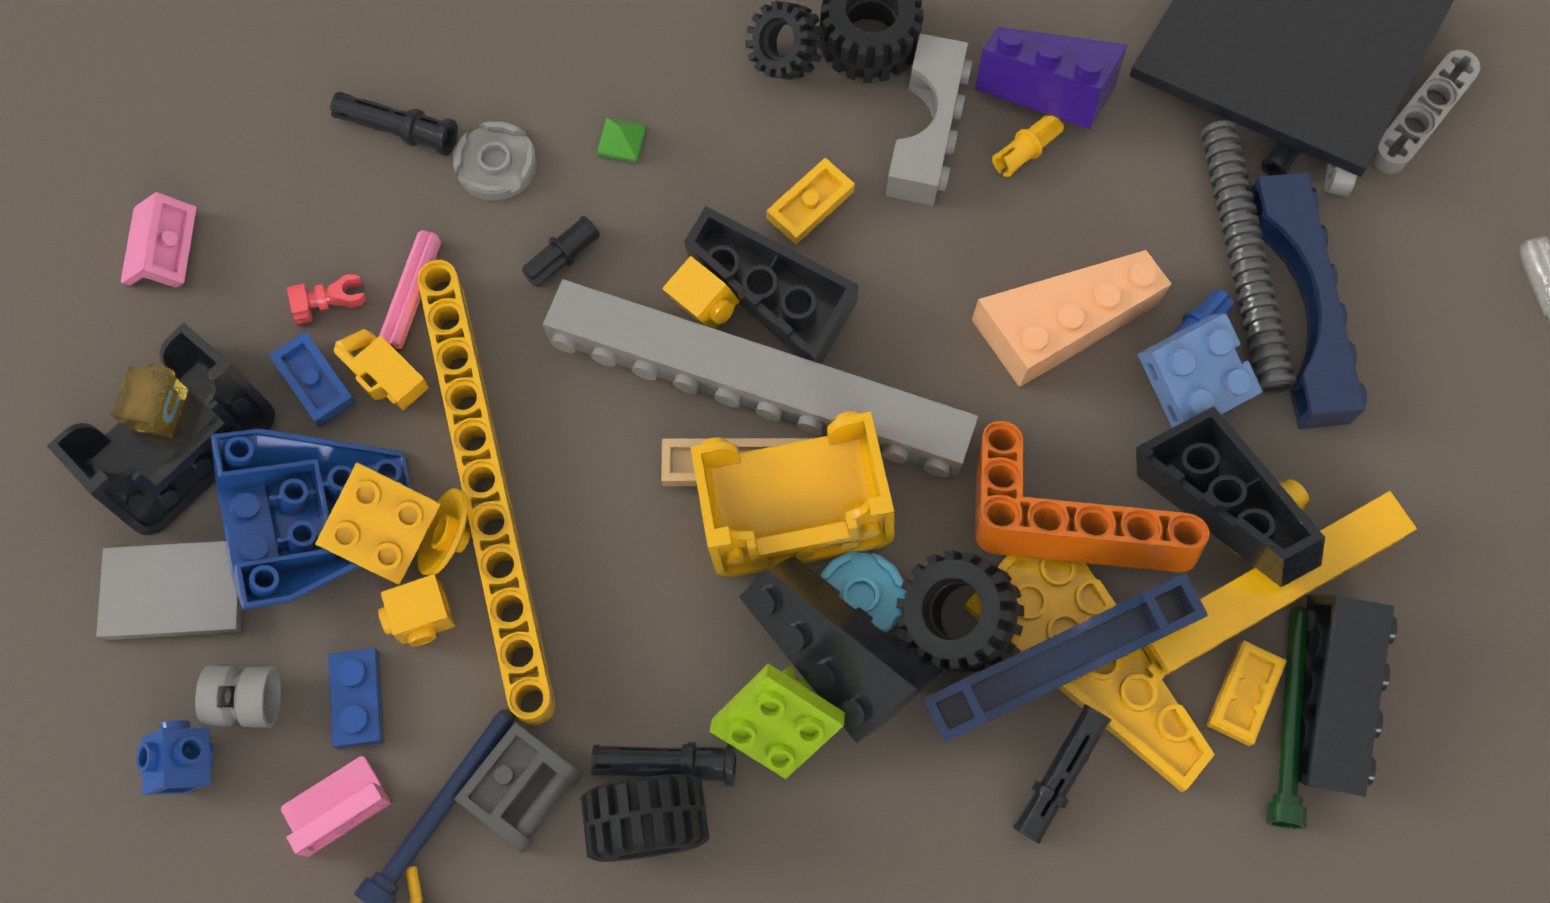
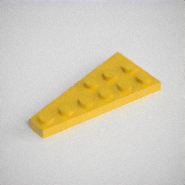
[963,527,1215,792]

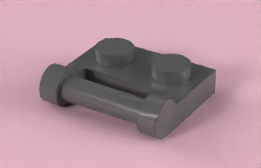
[454,722,583,853]

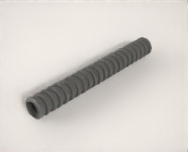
[1200,120,1297,394]

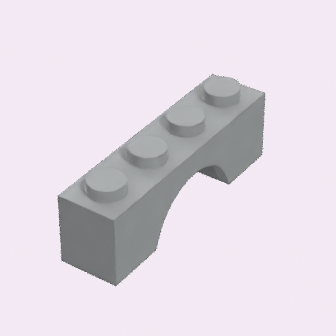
[885,33,973,206]

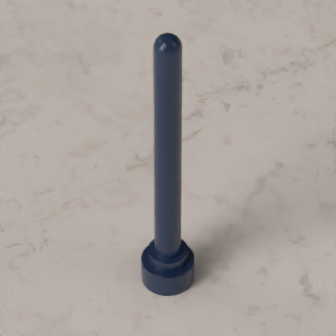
[354,709,514,903]

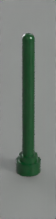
[1266,606,1309,829]

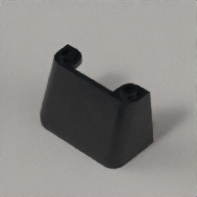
[47,323,275,535]

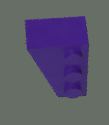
[975,27,1127,129]

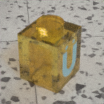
[111,364,189,438]

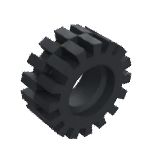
[745,1,825,80]

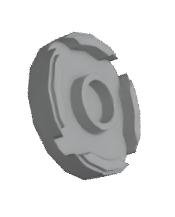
[453,121,537,201]

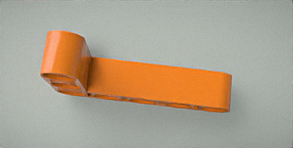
[974,421,1210,573]

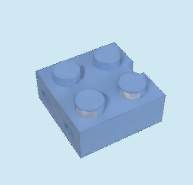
[1137,313,1263,428]

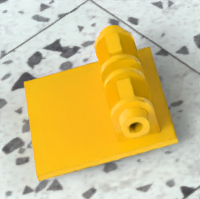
[315,462,441,585]

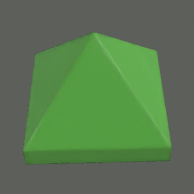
[597,117,647,163]

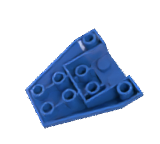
[211,429,412,610]

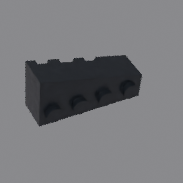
[1136,406,1325,587]
[1299,595,1397,797]

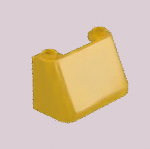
[690,411,895,577]

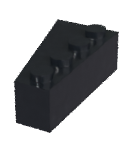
[684,206,858,364]
[739,556,942,743]

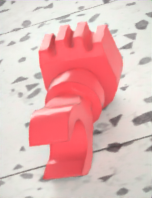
[287,274,366,326]

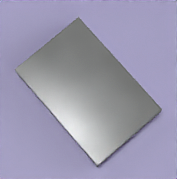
[96,541,242,641]

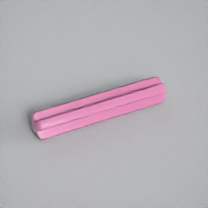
[379,230,441,350]

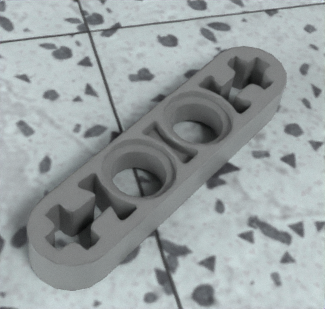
[1371,49,1481,174]

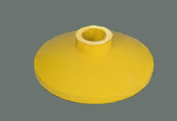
[417,488,471,576]

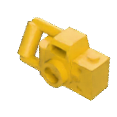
[334,329,429,411]

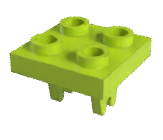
[709,663,845,779]

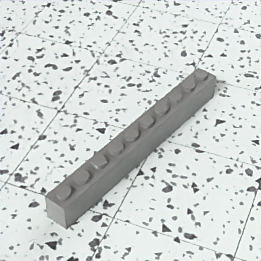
[543,279,978,477]

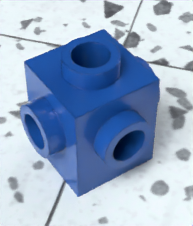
[136,720,214,796]

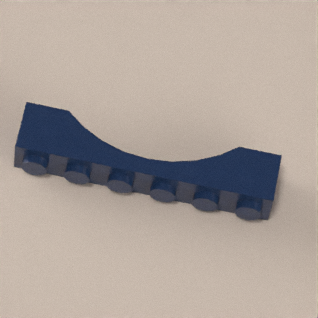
[1250,172,1367,429]
[923,572,1209,743]

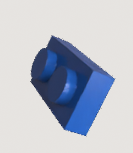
[268,331,356,427]
[328,648,384,749]

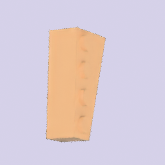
[972,250,1172,388]

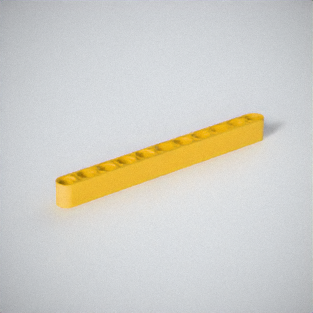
[418,260,556,726]

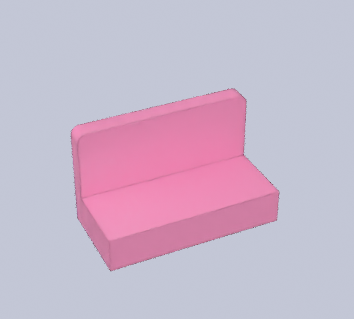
[121,192,197,288]
[281,756,392,857]

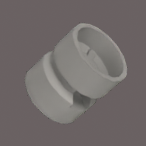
[195,664,282,728]

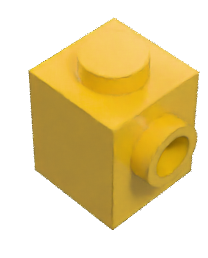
[662,256,740,329]
[378,574,456,647]

